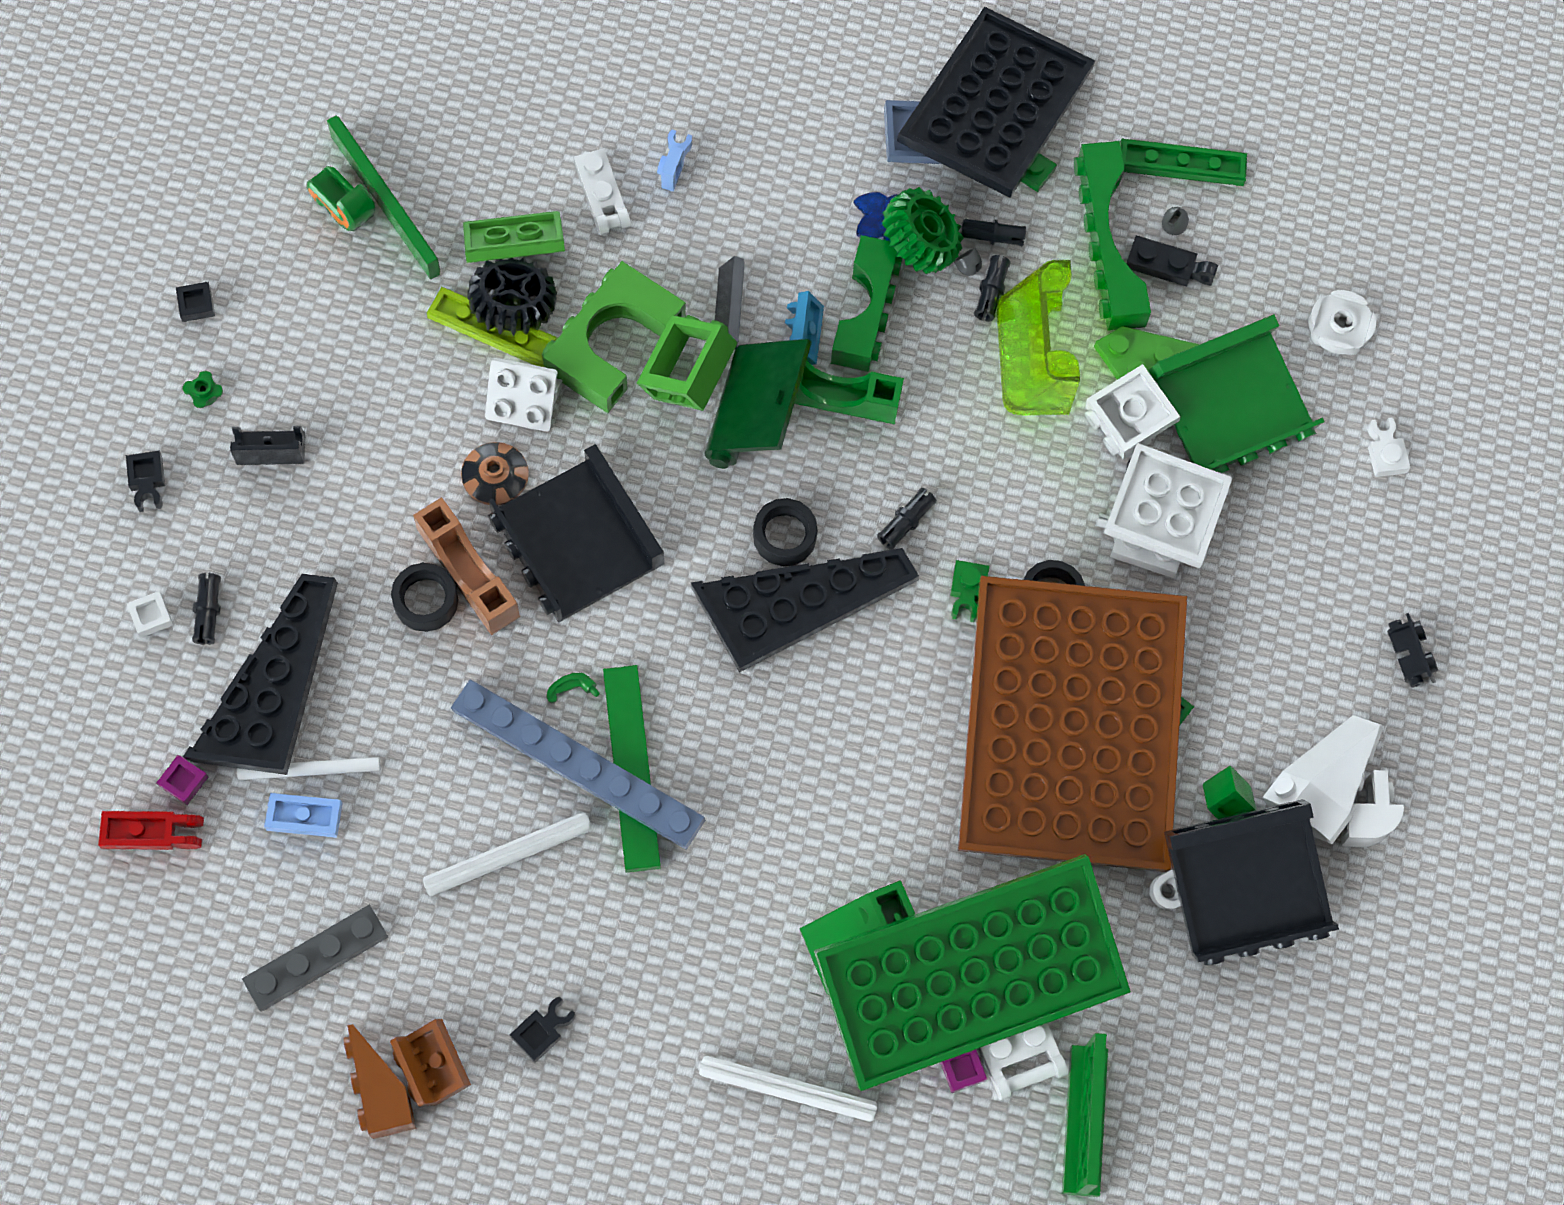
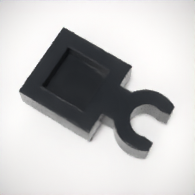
[125,450,165,512]
[509,997,576,1063]

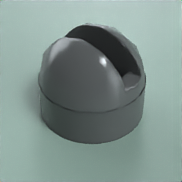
[1162,207,1189,235]
[954,248,982,276]

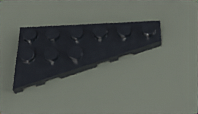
[690,548,919,673]
[183,574,338,775]

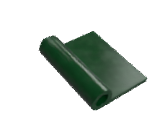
[704,339,812,469]

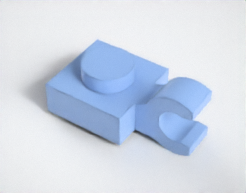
[657,129,692,192]

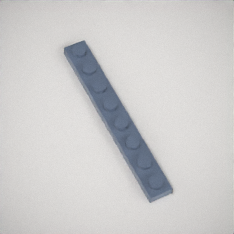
[451,679,706,850]

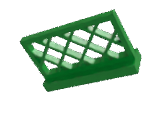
[1061,1033,1108,1198]

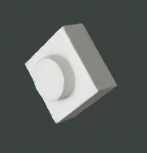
[126,591,173,638]

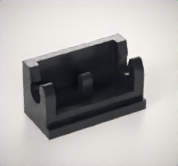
[230,426,305,465]

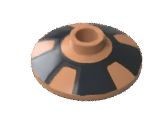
[461,442,529,505]

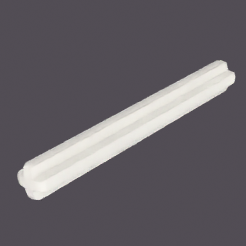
[423,812,592,896]
[699,1056,877,1122]

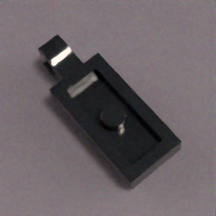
[1126,235,1218,287]

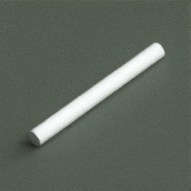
[237,757,381,780]

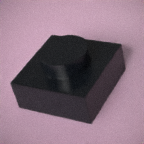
[175,282,215,322]

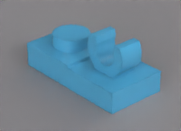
[785,291,824,365]

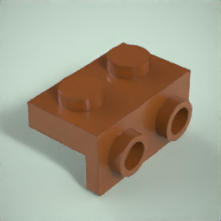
[390,1019,471,1107]

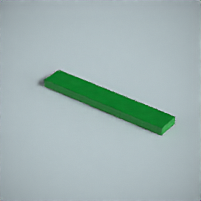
[327,115,441,280]
[603,665,661,873]

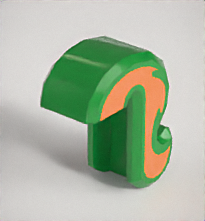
[306,166,375,232]

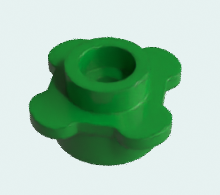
[182,371,223,408]

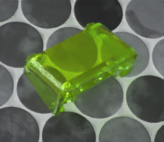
[996,260,1080,415]

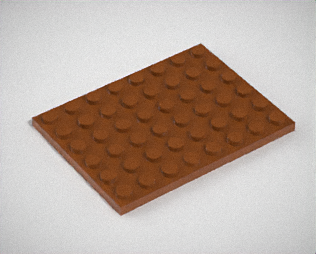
[958,576,1187,872]

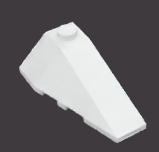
[1262,715,1383,844]

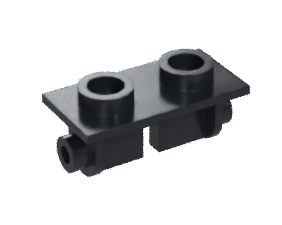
[1387,613,1439,688]

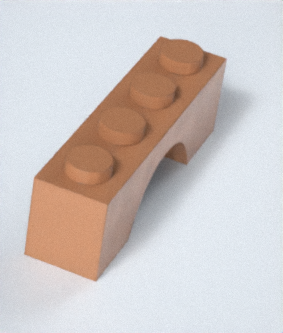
[413,497,520,635]

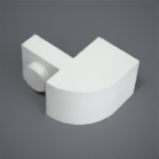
[1340,770,1404,847]

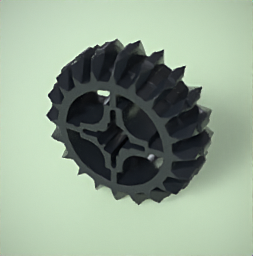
[467,256,557,337]

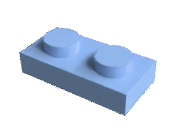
[264,793,343,838]

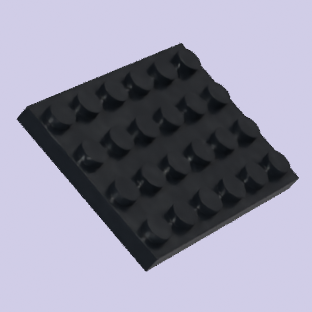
[897,6,1096,198]

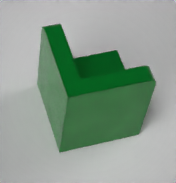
[1203,765,1257,819]

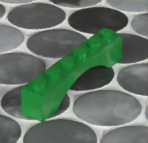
[1074,141,1151,331]

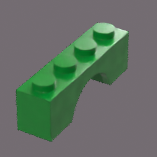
[830,235,903,372]
[794,360,904,425]

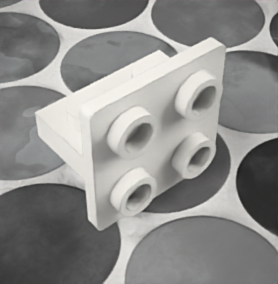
[485,358,562,432]

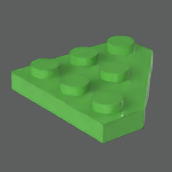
[1094,326,1200,380]

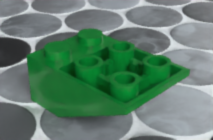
[799,880,915,995]

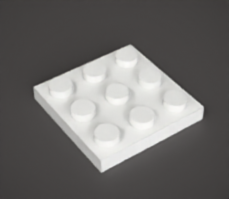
[1103,443,1232,569]

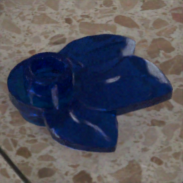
[853,192,897,242]

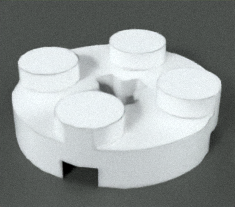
[1308,290,1376,355]

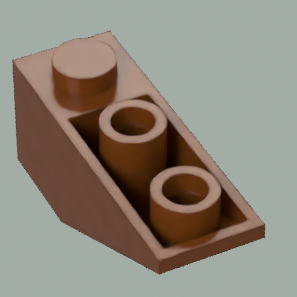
[343,1024,417,1139]

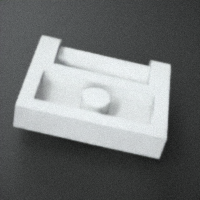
[978,1023,1068,1100]

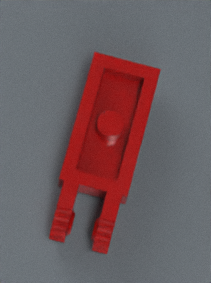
[98,811,204,850]

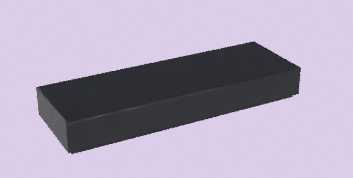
[715,256,745,350]

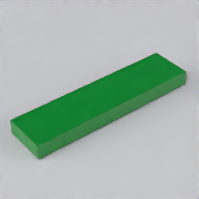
[1120,138,1247,186]

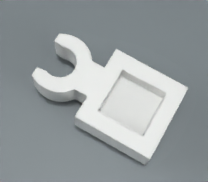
[1368,418,1411,477]

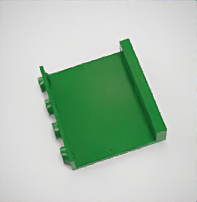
[1149,314,1325,474]

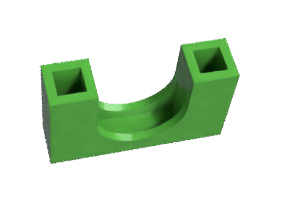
[542,261,686,413]

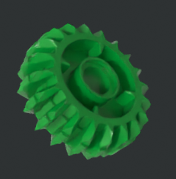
[882,187,964,274]

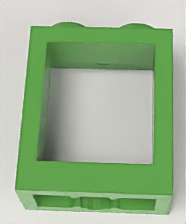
[637,315,738,411]

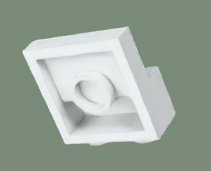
[1085,364,1180,460]

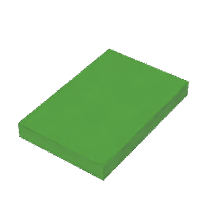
[463,211,565,263]

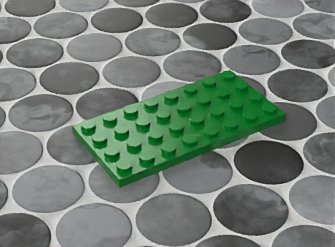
[814,854,1131,1091]

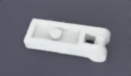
[574,148,631,235]

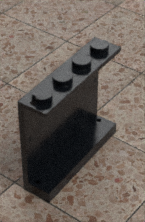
[488,444,665,623]

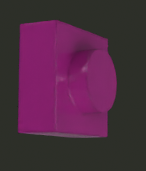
[156,755,209,805]
[940,1049,987,1093]

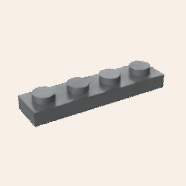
[242,904,388,1012]

